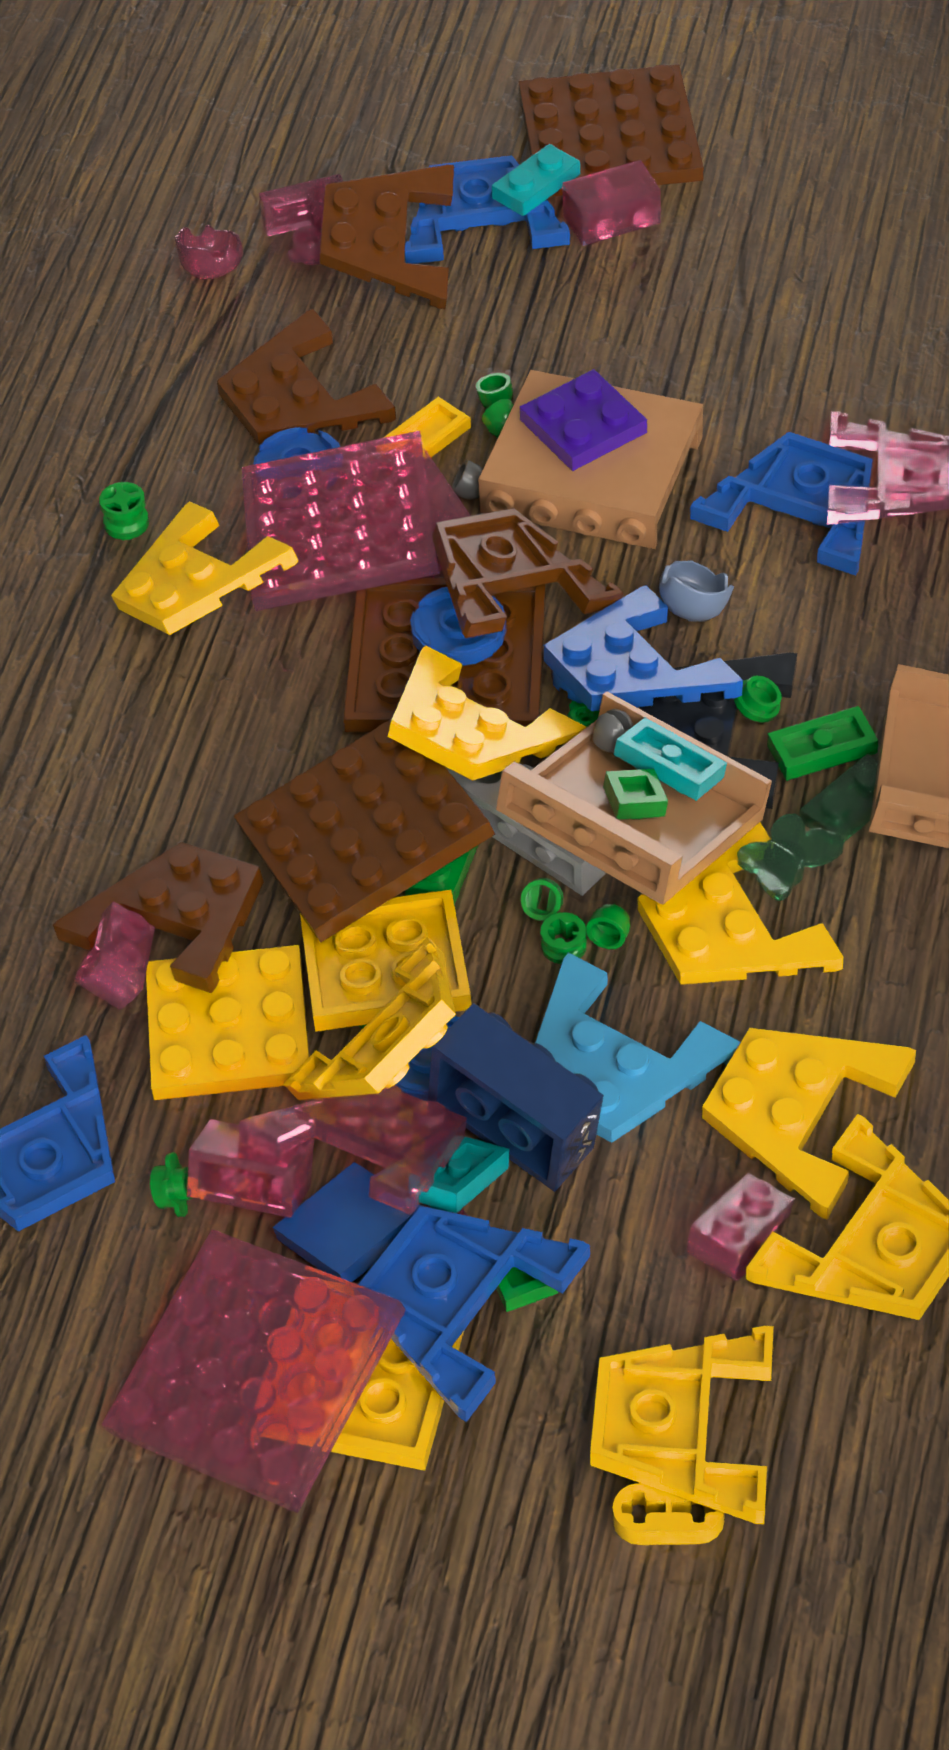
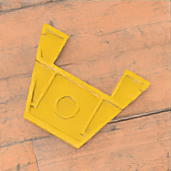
[111,501,299,635]
[387,646,587,781]
[638,822,843,985]
[283,937,456,1100]
[702,1028,916,1220]
[746,1114,949,1320]
[590,1326,774,1524]

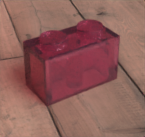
[562,160,661,246]
[187,1119,314,1218]

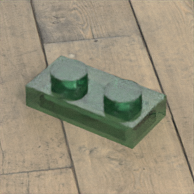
[799,754,878,848]

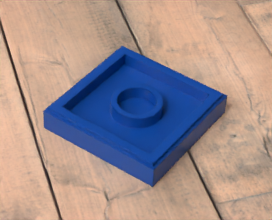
[273,1162,421,1288]

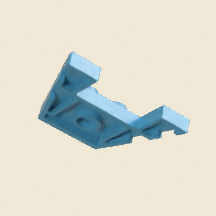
[535,952,741,1143]

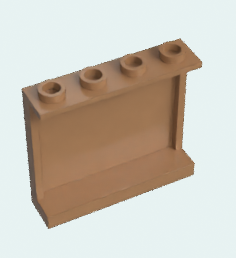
[478,370,703,549]
[869,664,949,848]
[496,692,772,905]

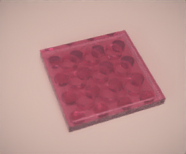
[242,430,440,611]
[101,1229,406,1513]

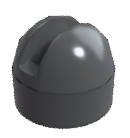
[451,459,483,500]
[593,709,633,753]

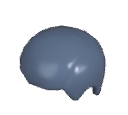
[659,560,734,622]

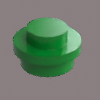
[734,676,782,723]

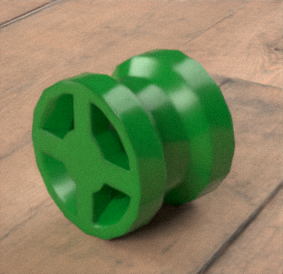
[99,482,149,540]

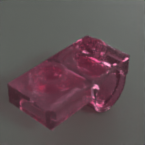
[259,174,343,236]
[75,901,155,1010]
[687,1173,794,1281]

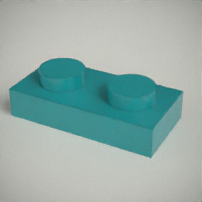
[492,144,581,216]
[614,717,727,801]
[408,1136,509,1213]

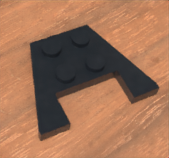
[640,653,797,809]

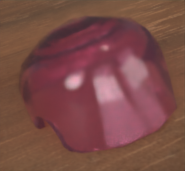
[174,225,244,280]

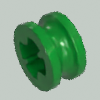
[540,912,587,964]

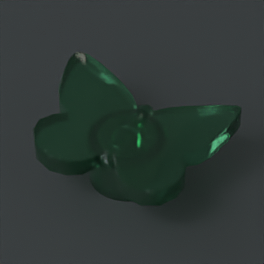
[737,813,844,901]

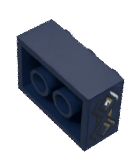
[428,1003,604,1192]

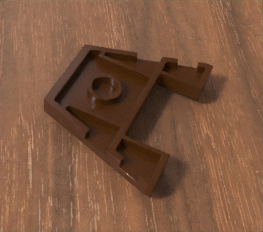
[319,165,454,309]
[217,309,396,445]
[432,508,623,638]
[53,842,264,993]

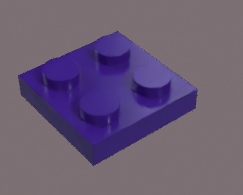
[519,369,647,471]

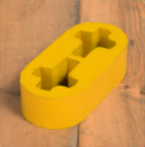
[612,1483,725,1545]

